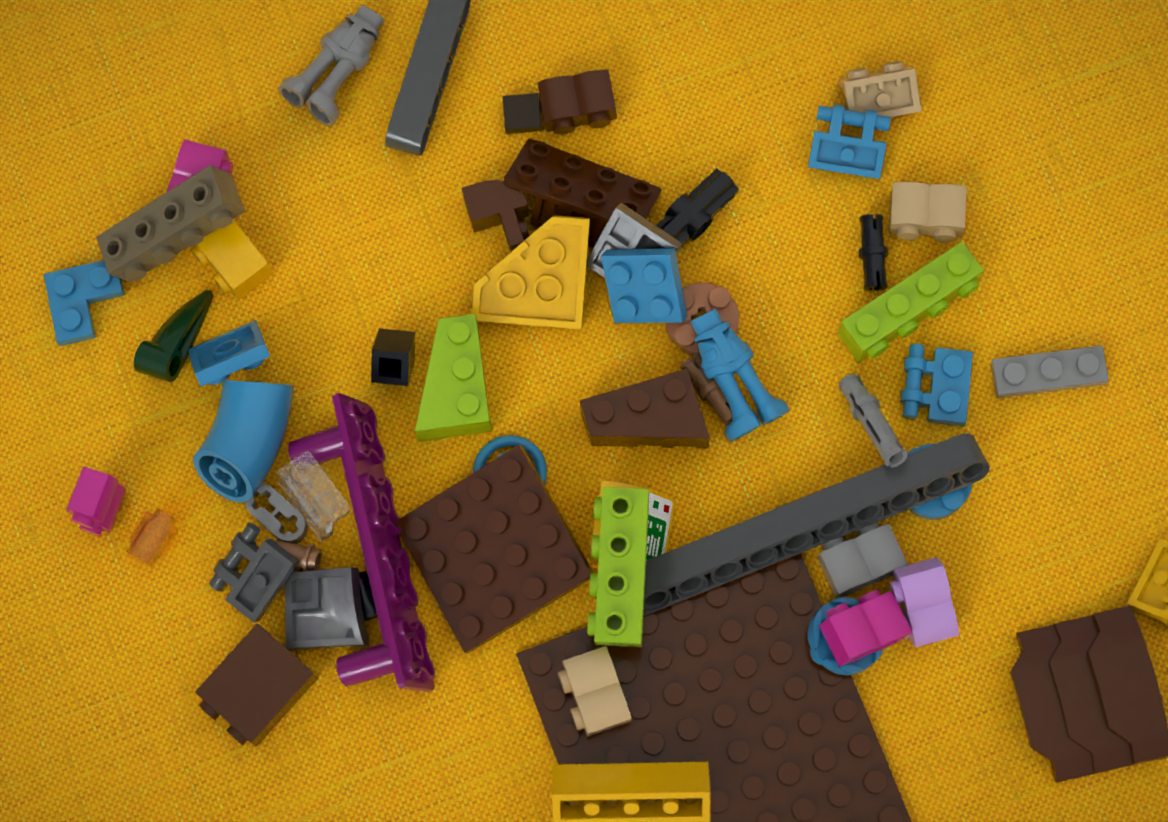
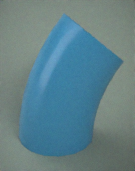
[193,381,294,503]

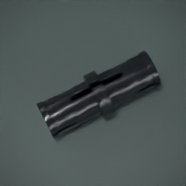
[859,214,888,291]

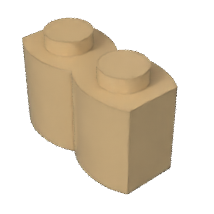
[889,182,967,242]
[558,646,632,737]

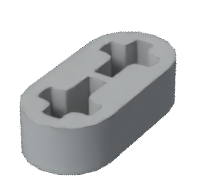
[245,484,308,544]

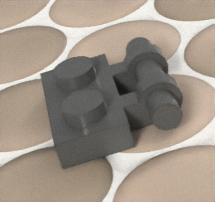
[209,523,299,623]

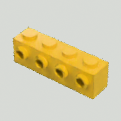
[552,762,710,822]

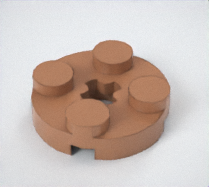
[665,283,739,356]

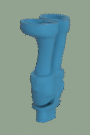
[690,309,790,442]

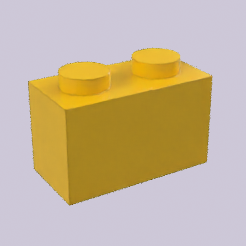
[191,220,273,300]

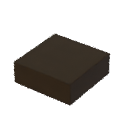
[502,93,542,134]

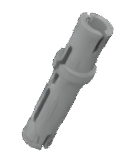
[839,374,908,468]

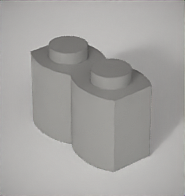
[817,522,908,599]

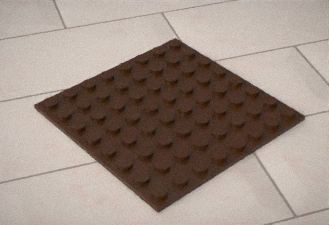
[516,553,912,822]

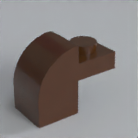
[462,180,529,252]

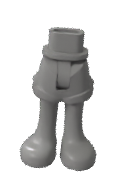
[278,5,384,126]

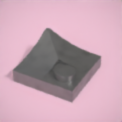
[587,203,683,277]
[285,567,369,650]

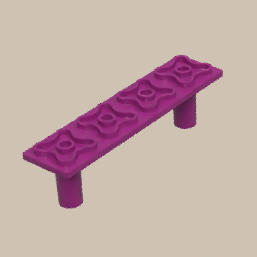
[288,393,435,692]

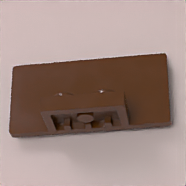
[503,139,662,248]

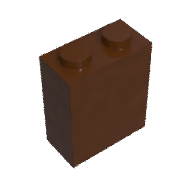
[195,623,318,747]

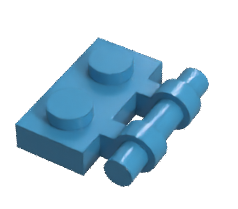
[808,104,891,179]
[900,344,973,427]

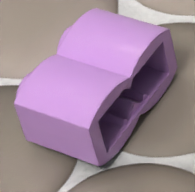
[889,557,959,648]

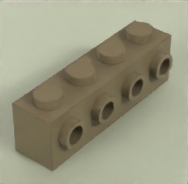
[96,165,245,282]

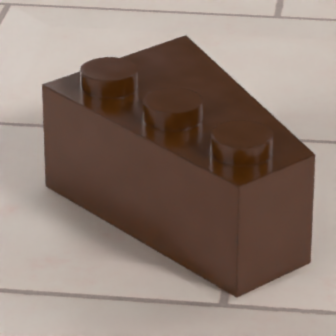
[580,369,710,449]

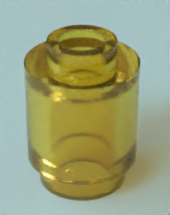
[126,508,179,566]

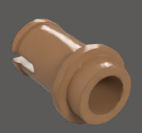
[275,539,322,571]

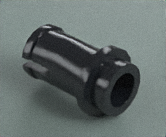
[359,571,377,622]

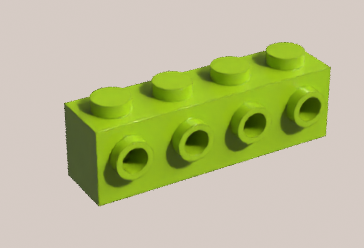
[837,242,984,363]
[587,487,650,647]

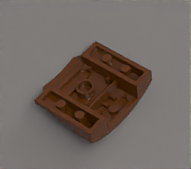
[1010,606,1168,783]

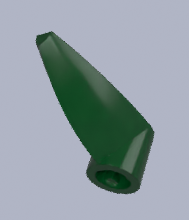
[134,290,214,382]

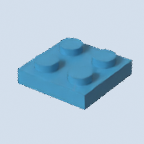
[601,248,687,323]
[188,320,270,386]

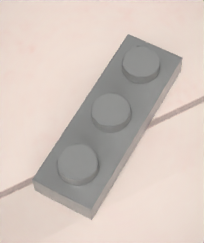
[990,345,1109,398]

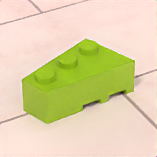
[415,314,492,442]

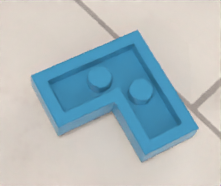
[44,260,125,346]

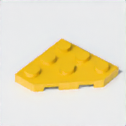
[472,215,590,330]

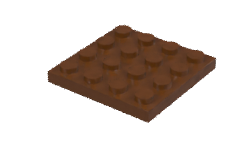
[394,445,594,653]

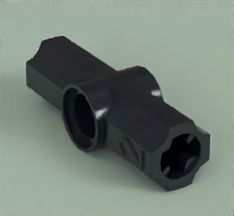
[657,168,739,247]

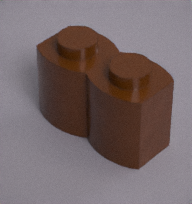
[537,70,617,135]

